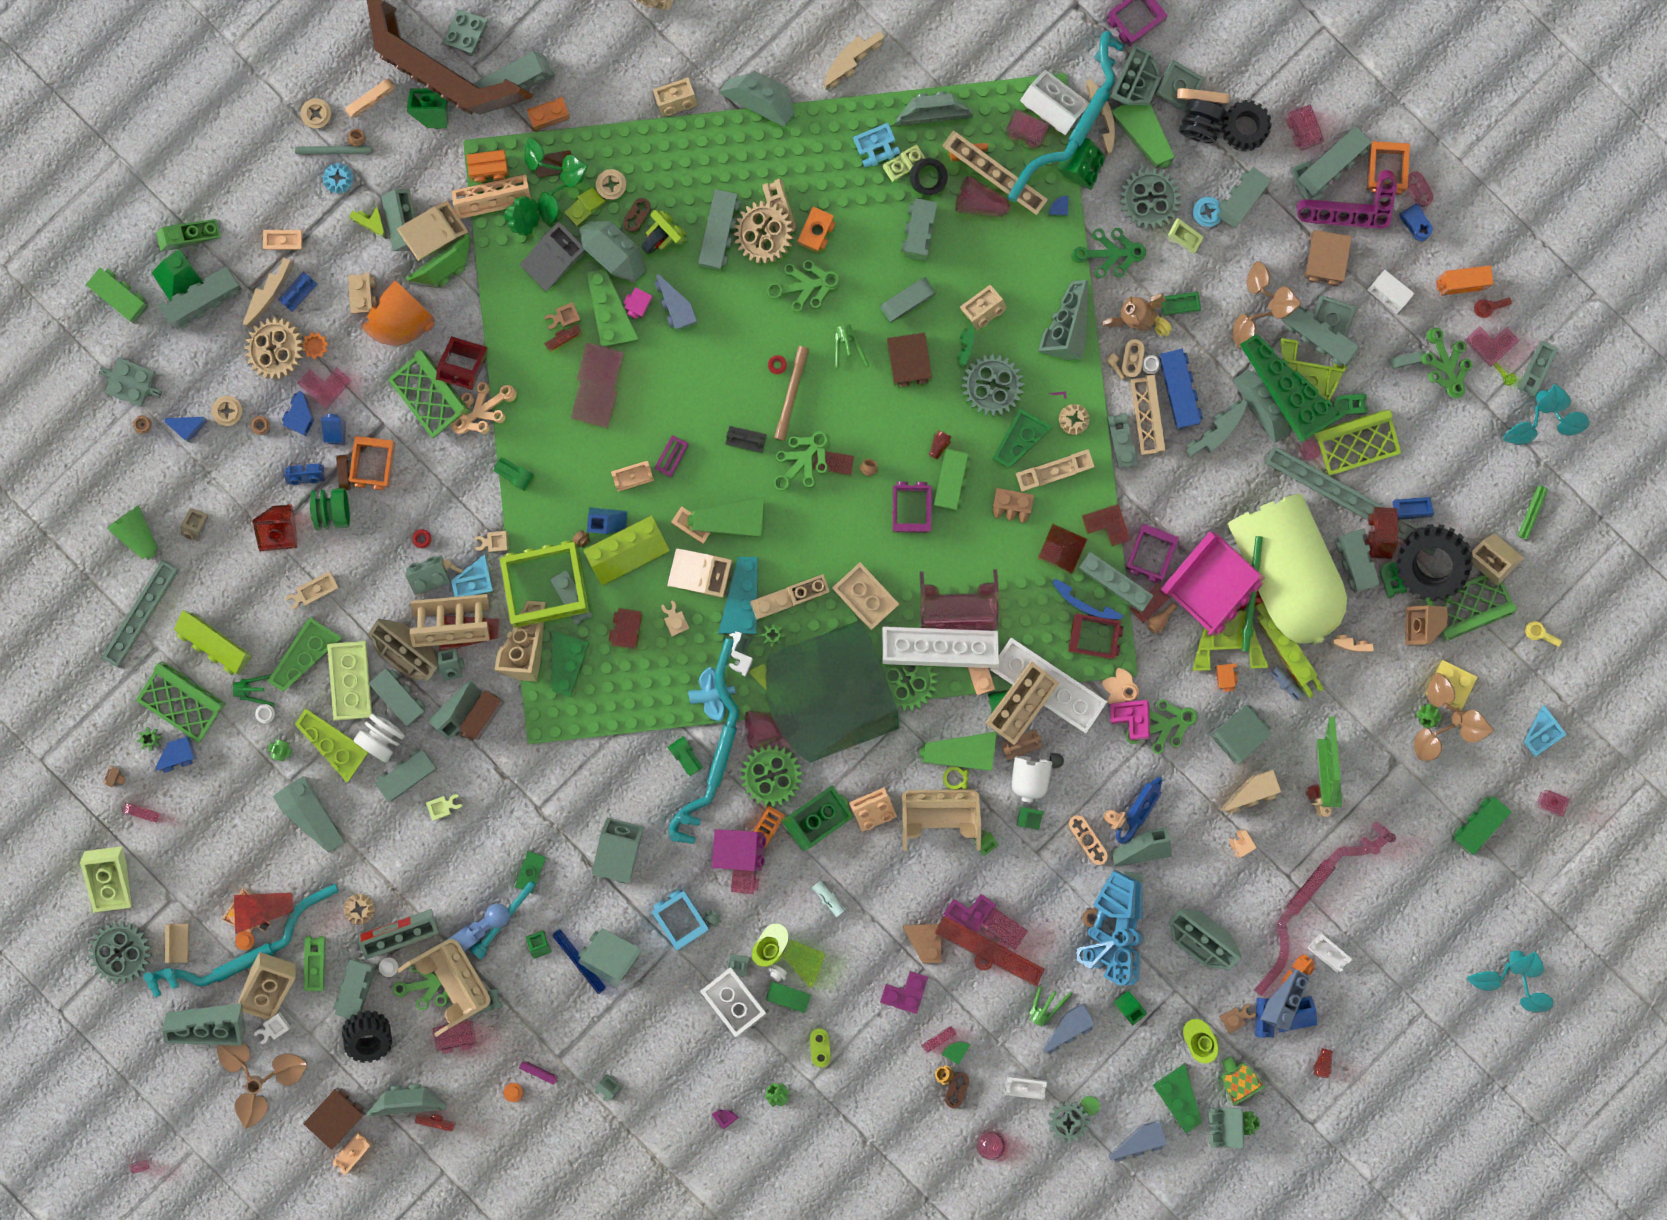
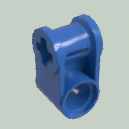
[1399,203,1433,242]

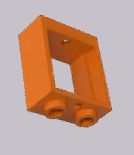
[1366,141,1410,195]
[1436,265,1494,296]
[349,436,395,490]

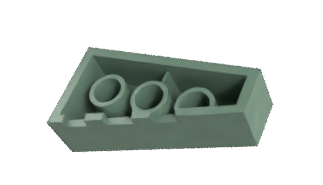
[473,51,554,89]
[158,267,242,330]
[1281,306,1360,367]
[162,1003,245,1046]

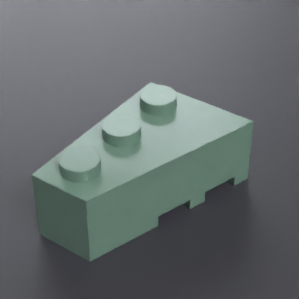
[1335,528,1380,593]
[333,958,377,1019]

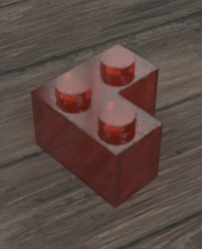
[1365,507,1398,559]
[609,608,642,650]

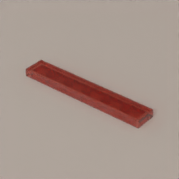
[935,916,1045,986]

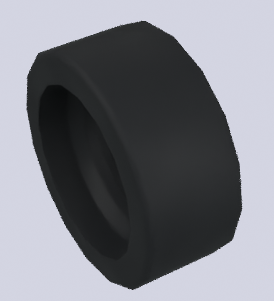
[909,158,948,195]

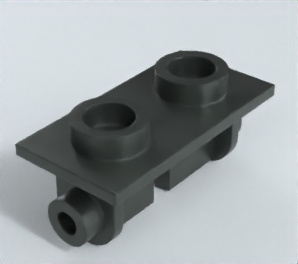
[725,426,767,453]

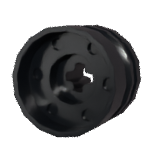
[1178,99,1226,144]

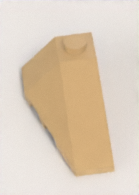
[494,601,546,682]

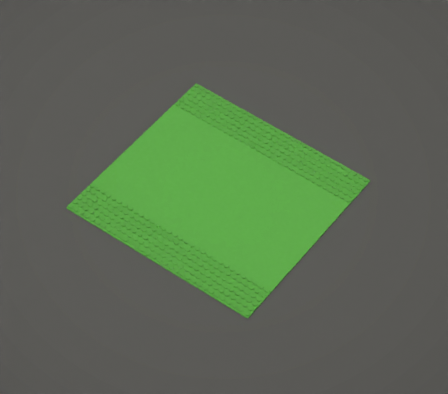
[463,73,1137,744]

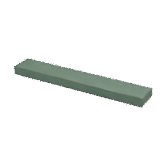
[101,560,179,668]

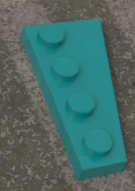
[718,557,758,634]

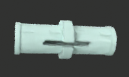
[812,880,846,917]

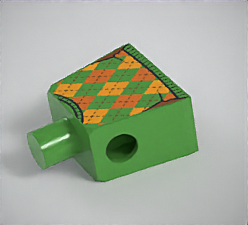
[1220,1056,1265,1106]

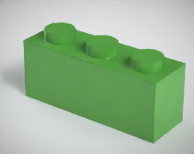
[86,267,148,323]
[933,449,971,511]

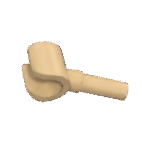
[1106,353,1125,380]
[443,559,463,574]

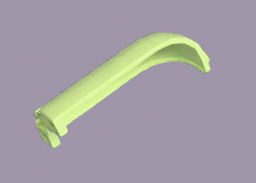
[1228,493,1347,645]

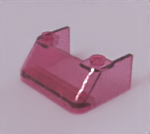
[920,569,999,631]

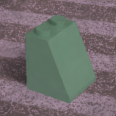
[1210,704,1272,764]
[592,817,644,883]
[578,928,642,989]

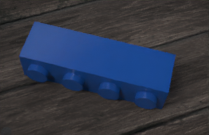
[1158,349,1203,430]

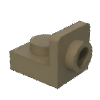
[181,508,208,541]

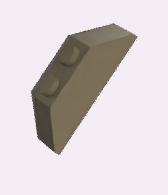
[369,619,439,681]

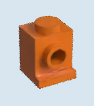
[1215,663,1238,692]

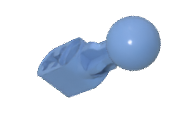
[447,903,510,952]

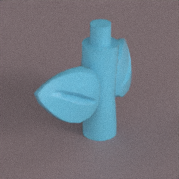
[688,667,735,721]

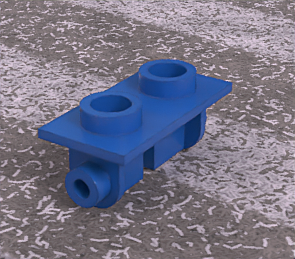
[278,271,317,312]
[284,463,325,485]
[1255,998,1275,1038]

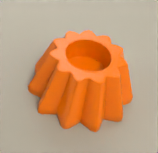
[302,332,328,359]

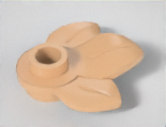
[1102,668,1139,704]

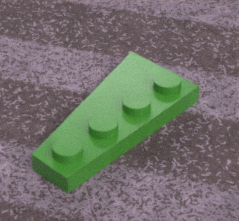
[587,269,639,348]
[267,617,342,692]

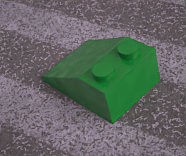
[781,785,854,852]

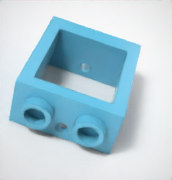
[652,889,710,951]

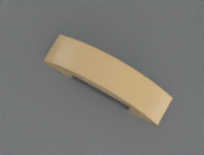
[1085,79,1115,156]
[1016,449,1094,492]

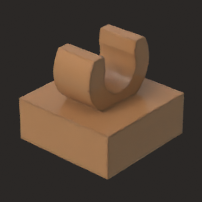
[103,765,126,787]

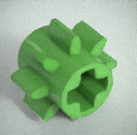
[761,623,785,648]
[1416,704,1442,728]
[137,727,162,751]
[267,739,293,762]
[765,1083,790,1107]
[1243,1111,1260,1135]

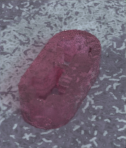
[1408,172,1434,207]
[122,802,160,823]
[921,1025,957,1053]

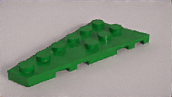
[1240,334,1345,442]

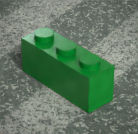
[1453,796,1511,855]

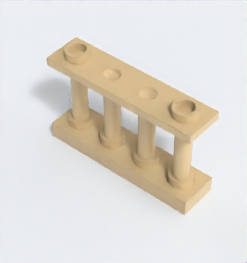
[410,594,490,647]

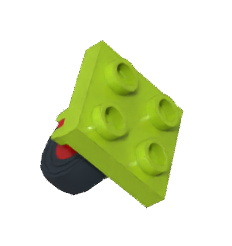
[641,210,688,254]

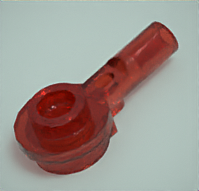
[1474,297,1512,318]

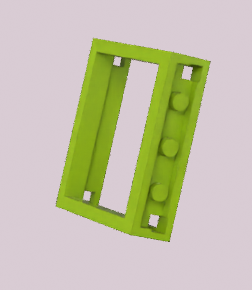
[500,541,589,628]

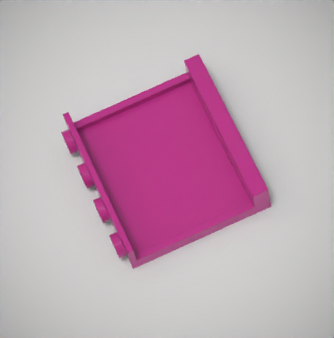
[1161,531,1265,636]

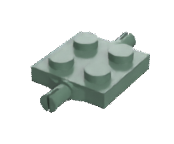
[99,357,162,407]

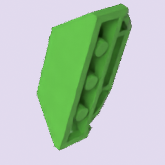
[406,233,472,288]

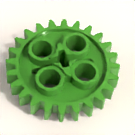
[875,662,937,712]
[740,744,802,807]

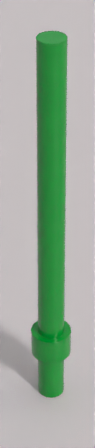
[1241,536,1263,652]

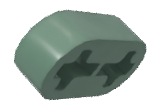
[1390,351,1427,369]

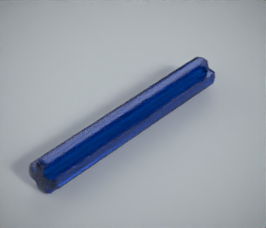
[552,929,606,994]

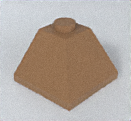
[1405,605,1448,645]

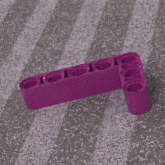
[1296,170,1397,229]

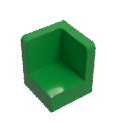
[1017,807,1044,830]

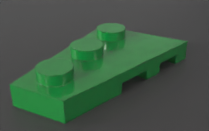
[1153,1063,1202,1133]

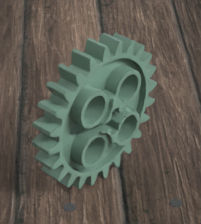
[1119,168,1181,230]
[962,354,1024,417]
[88,921,152,984]

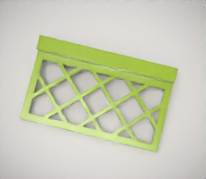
[1315,409,1401,476]

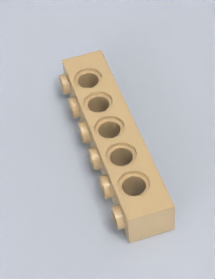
[942,131,1048,215]

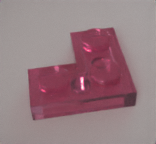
[1465,326,1520,367]
[297,367,352,409]

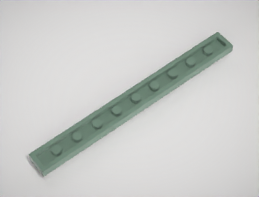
[1264,446,1437,556]

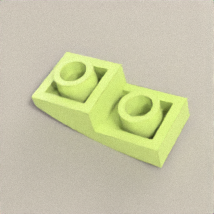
[882,145,925,182]

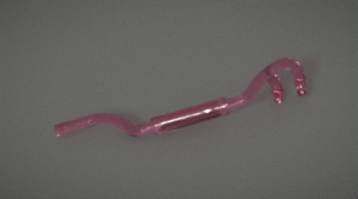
[1254,822,1396,996]

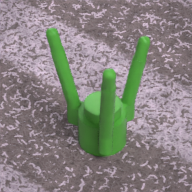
[834,325,869,368]
[1029,986,1072,1027]

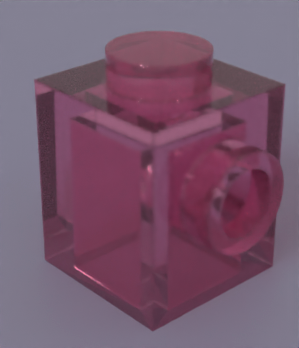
[1537,790,1570,817]

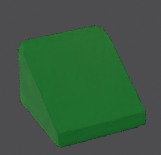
[526,930,552,959]

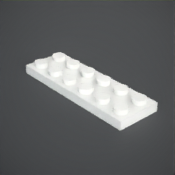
[882,627,999,668]
[989,638,1107,734]

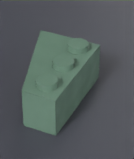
[901,198,937,261]

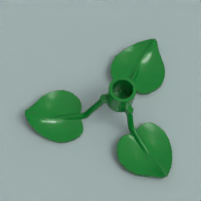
[524,137,588,227]

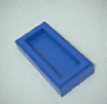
[1392,497,1434,520]

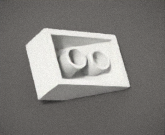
[700,967,767,1038]

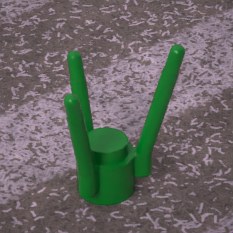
[233,674,274,706]

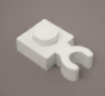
[254,1012,291,1044]

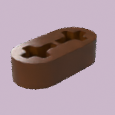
[623,198,651,233]
[336,454,351,491]
[945,1072,969,1108]

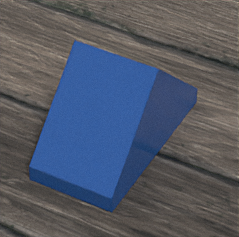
[165,417,207,442]

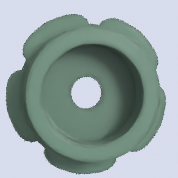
[703,910,721,927]

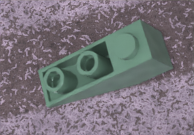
[428,680,482,741]
[1111,827,1172,867]

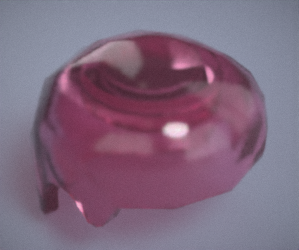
[977,1131,1008,1160]

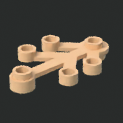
[451,382,517,434]

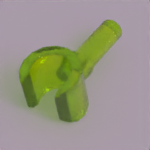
[1494,362,1517,386]

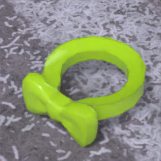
[943,767,969,790]

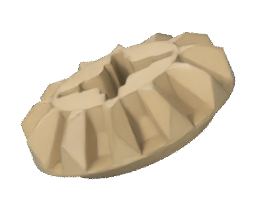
[301,98,331,129]
[596,169,626,200]
[212,396,243,426]
[1059,404,1089,435]
[344,894,375,925]

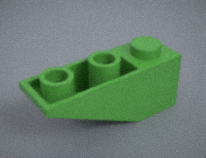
[156,219,221,251]

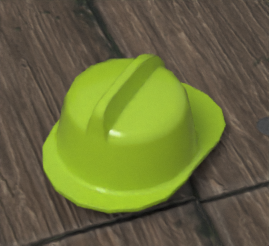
[752,924,789,967]
[1183,1019,1219,1064]

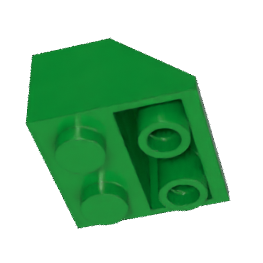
[1057,138,1106,190]

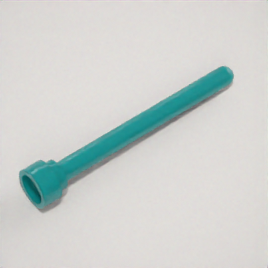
[470,881,535,959]

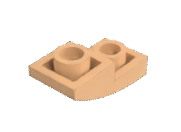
[1331,635,1374,652]

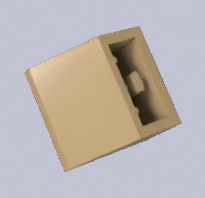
[1472,533,1524,585]

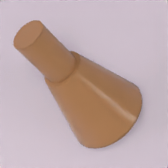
[1147,603,1177,634]

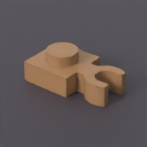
[544,302,581,330]
[1219,1003,1256,1034]

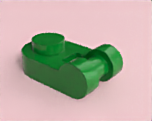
[1333,394,1368,415]
[1380,562,1407,598]

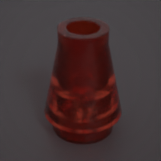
[928,430,952,460]
[1313,1048,1333,1078]

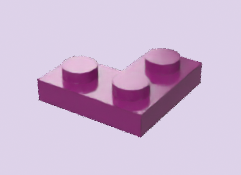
[943,894,997,936]
[880,971,928,1014]

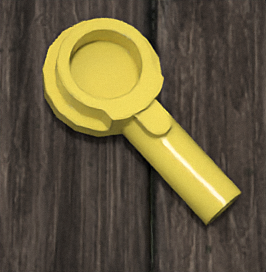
[1154,315,1172,337]
[1525,621,1562,647]

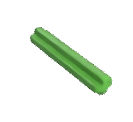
[1518,486,1548,540]

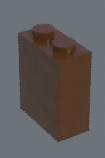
[887,332,932,388]
[459,690,505,741]
[303,1087,366,1150]

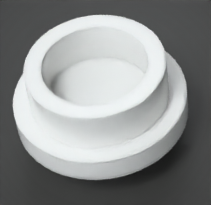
[1142,355,1161,374]
[255,704,275,724]
[379,957,399,977]
[768,965,787,982]

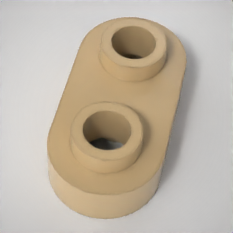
[1122,339,1144,378]

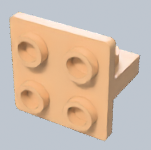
[849,788,897,832]

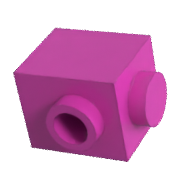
[624,287,653,319]

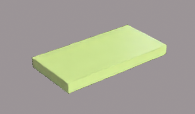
[327,641,372,721]

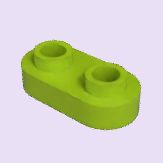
[810,1028,831,1067]

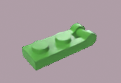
[304,936,326,991]

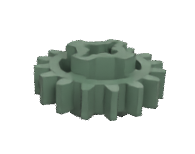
[1048,1100,1090,1143]

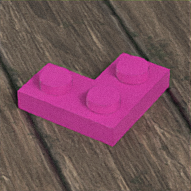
[1110,700,1150,741]

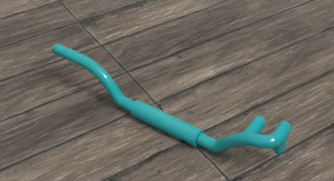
[1007,30,1124,202]
[668,637,739,844]
[143,884,339,998]

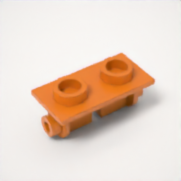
[1281,953,1316,985]

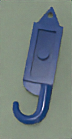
[1116,777,1163,844]

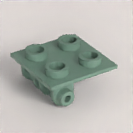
[443,9,488,56]
[1208,1107,1244,1148]

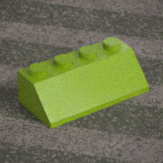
[583,515,670,586]
[173,610,252,675]

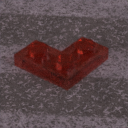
[1081,504,1130,546]

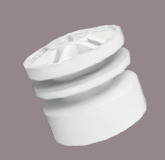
[353,713,405,763]

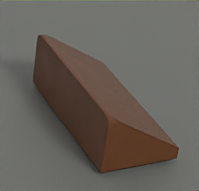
[536,150,572,178]

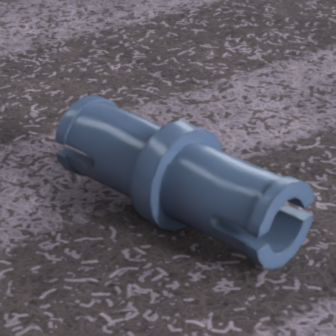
[1269,665,1304,701]

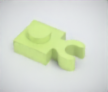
[426,794,463,821]

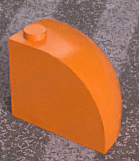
[363,280,435,346]

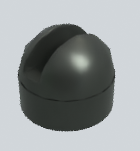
[1049,753,1064,768]

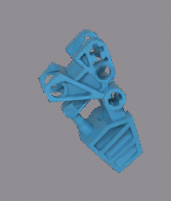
[1077,870,1144,986]

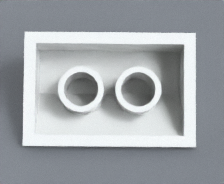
[1020,70,1089,135]

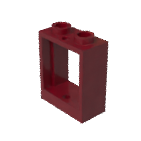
[436,336,488,390]
[1068,613,1124,660]

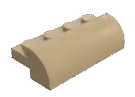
[985,661,1060,745]

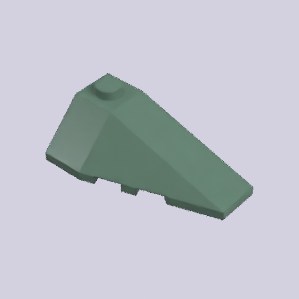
[1038,280,1089,360]
[273,776,345,852]

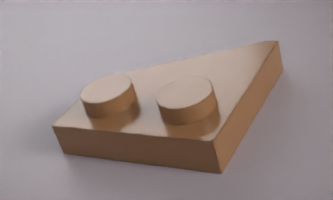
[903,924,942,963]

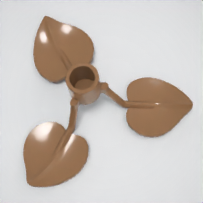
[1233,261,1302,349]
[1414,673,1494,761]
[217,1042,307,1129]

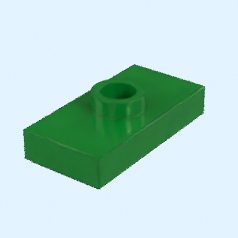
[1161,292,1201,316]
[515,851,546,894]

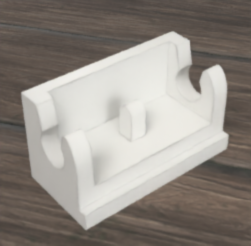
[1367,269,1414,314]
[729,650,753,677]
[1308,933,1352,973]
[1005,1075,1047,1100]

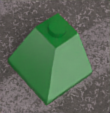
[407,88,448,129]
[152,249,204,302]

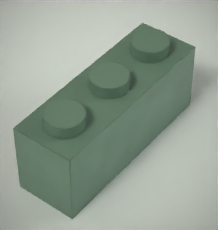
[1217,167,1271,229]
[381,189,416,251]
[368,668,426,727]
[375,749,438,802]

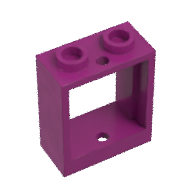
[1107,0,1168,47]
[892,482,931,533]
[1125,524,1179,583]

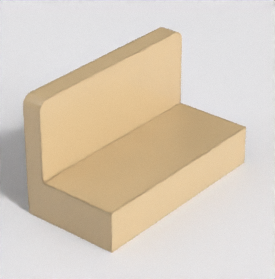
[165,924,189,963]

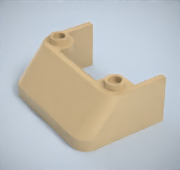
[902,789,981,851]
[397,939,490,1037]

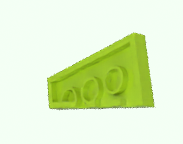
[295,708,369,783]

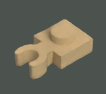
[475,531,509,552]
[661,600,690,637]

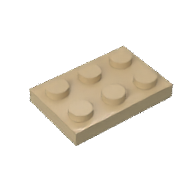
[832,562,899,630]

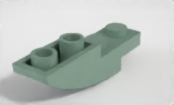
[1185,400,1247,458]

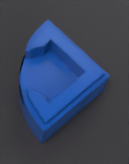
[1049,196,1069,216]

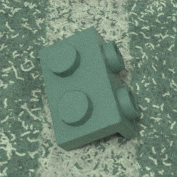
[406,555,451,595]

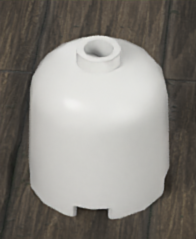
[1011,756,1052,802]

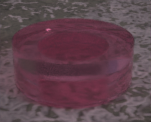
[1300,441,1320,460]
[129,1160,150,1173]

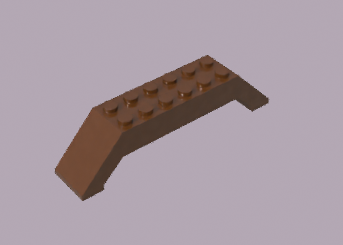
[367,0,533,115]

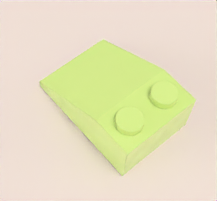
[80,846,132,913]

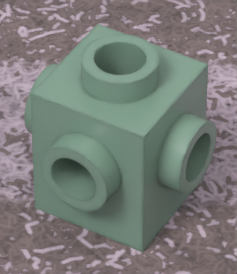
[437,648,465,681]

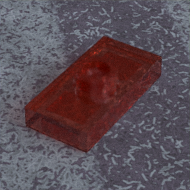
[544,324,582,352]
[813,451,854,475]
[1130,583,1171,623]
[415,1114,456,1132]

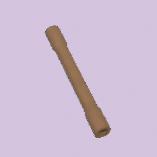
[774,346,809,441]

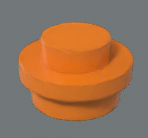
[235,931,255,950]
[504,1083,523,1102]

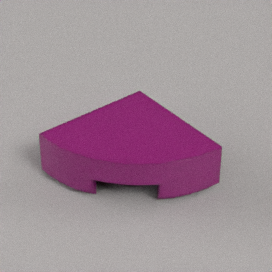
[712,1110,739,1130]

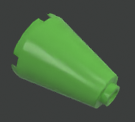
[107,506,158,560]

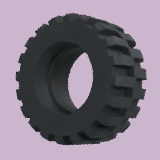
[1396,524,1473,601]

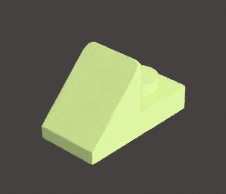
[1168,218,1203,254]

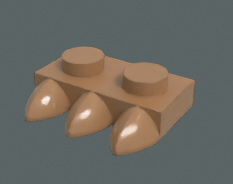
[993,488,1034,524]

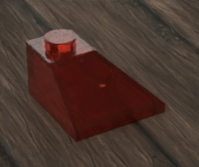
[252,504,298,552]
[1037,524,1087,574]

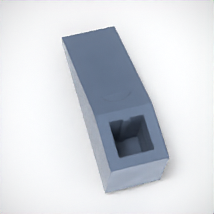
[654,274,697,332]
[1260,969,1310,1031]
[1042,1003,1095,1054]
[1108,1120,1167,1162]

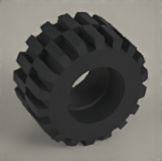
[1221,100,1272,152]
[342,1010,393,1063]

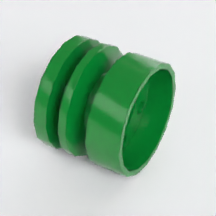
[310,488,350,531]

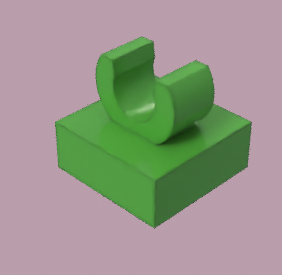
[974,830,999,856]

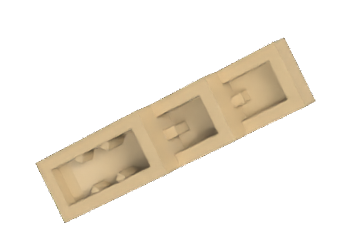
[243,257,293,328]

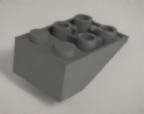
[520,222,587,292]

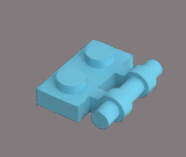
[853,123,900,168]

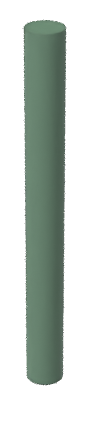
[295,146,372,154]

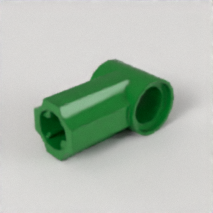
[493,457,534,491]
[668,736,703,776]

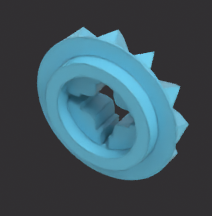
[322,163,353,194]
[1193,197,1221,227]

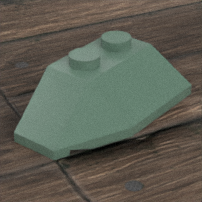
[1111,44,1161,105]
[719,71,794,127]
[896,91,973,126]
[578,220,646,283]
[1232,370,1291,444]
[1168,908,1242,970]
[367,1084,447,1116]

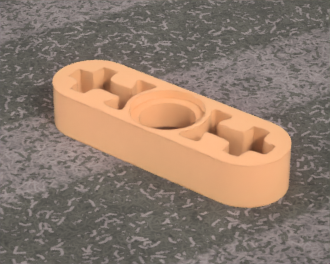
[345,78,396,118]
[1177,88,1230,105]
[1068,815,1108,865]

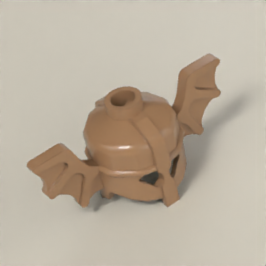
[1101,293,1166,332]

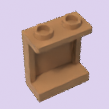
[1304,230,1352,286]

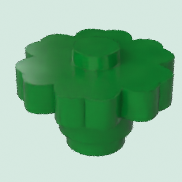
[504,196,540,236]

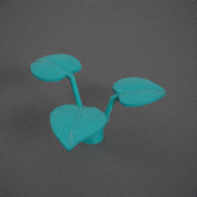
[1503,384,1590,445]
[1467,951,1554,1013]

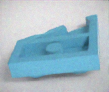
[451,555,493,597]
[1523,705,1567,757]

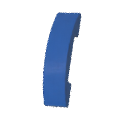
[1052,579,1123,620]

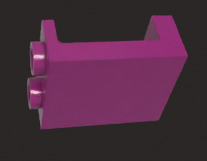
[712,829,766,871]

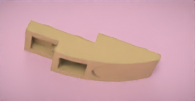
[824,31,884,90]
[750,574,830,620]

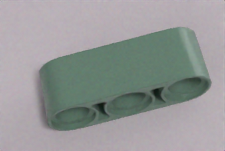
[880,277,936,323]

